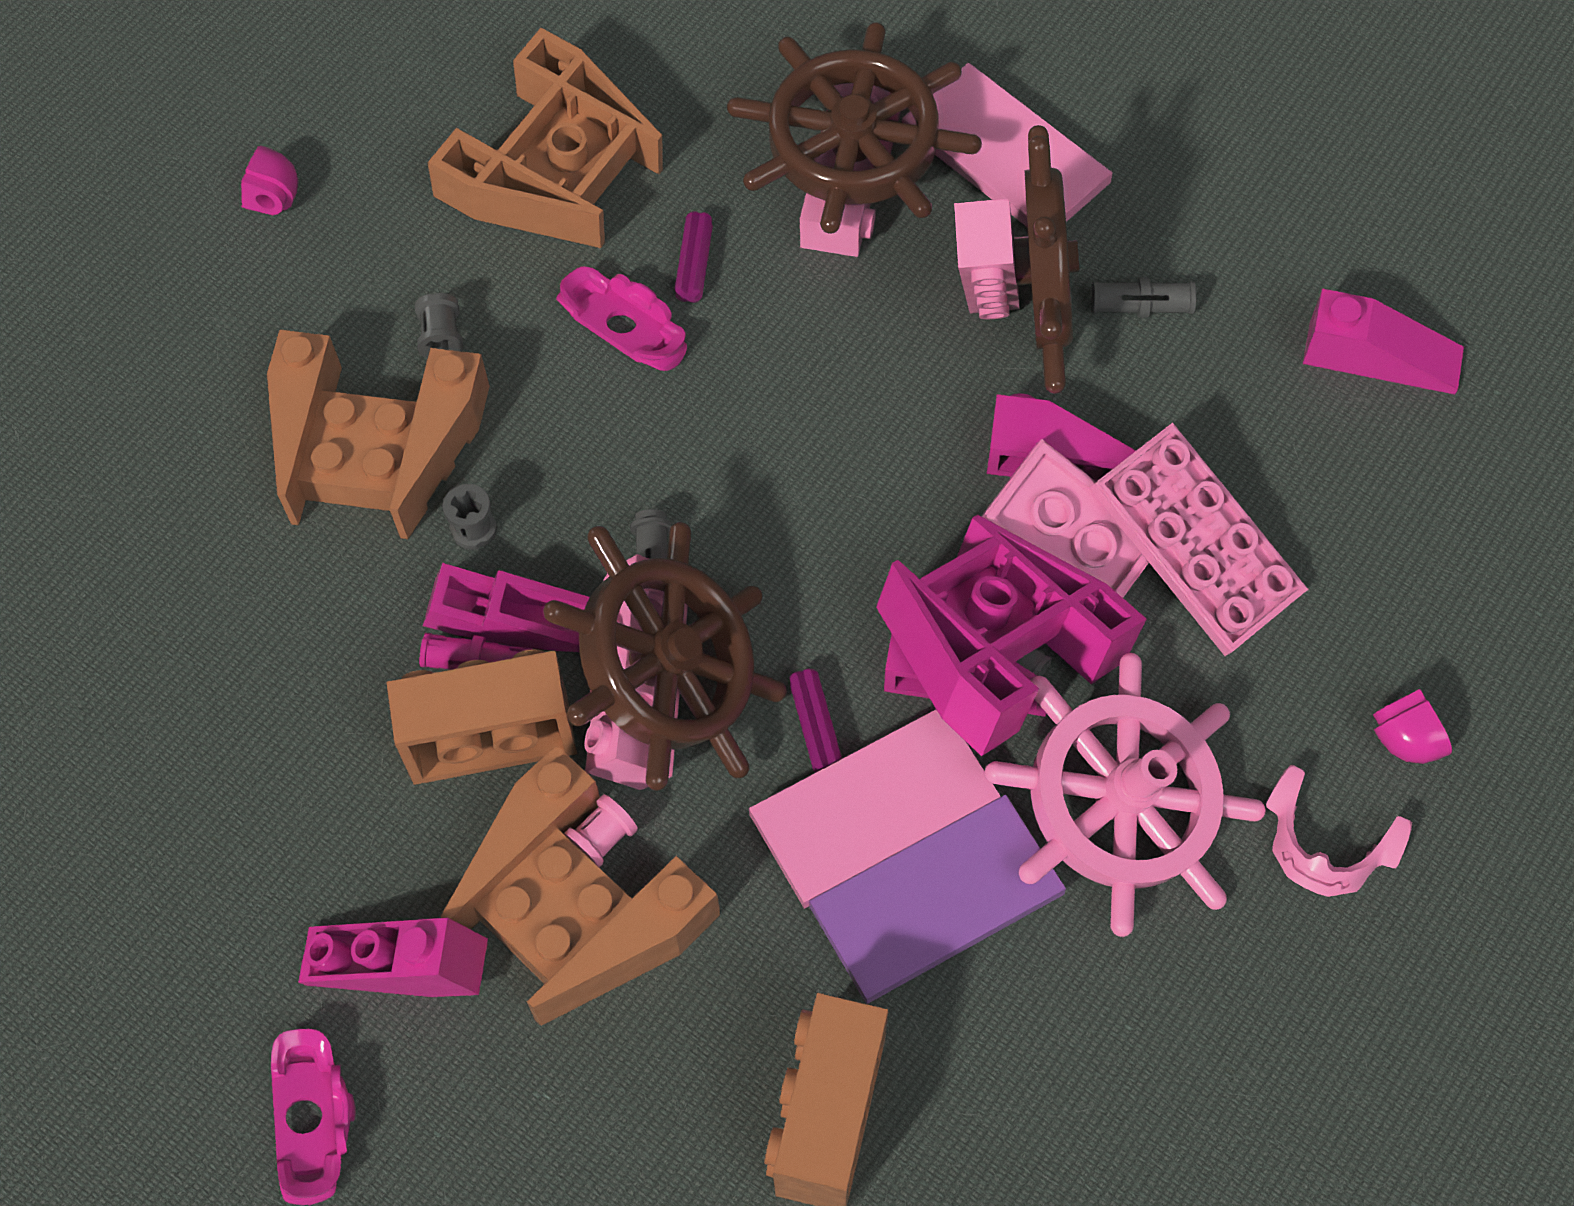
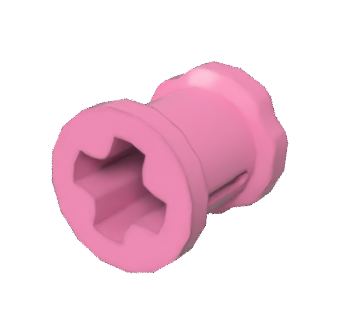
[564,794,638,868]

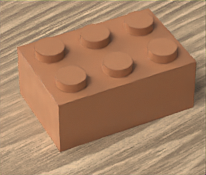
[387,649,577,785]
[765,993,888,1206]

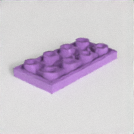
[809,795,1066,1004]

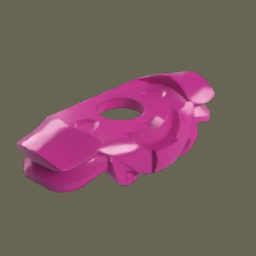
[556,267,687,371]
[271,1029,356,1205]

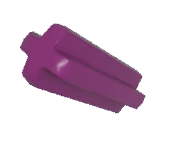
[675,211,713,303]
[790,668,842,773]

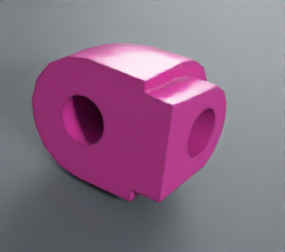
[241,145,299,215]
[1373,689,1452,764]

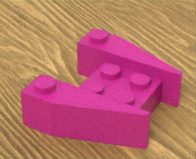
[876,515,1147,756]

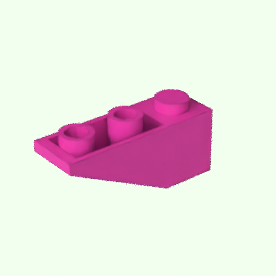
[298,918,488,997]

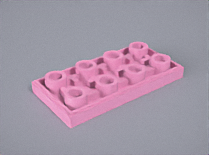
[902,63,1113,227]
[1089,423,1308,656]
[749,710,1001,909]

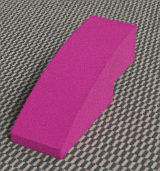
[423,563,590,652]

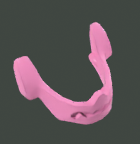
[1266,765,1412,897]

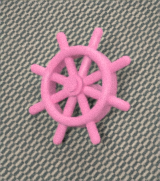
[985,653,1266,937]

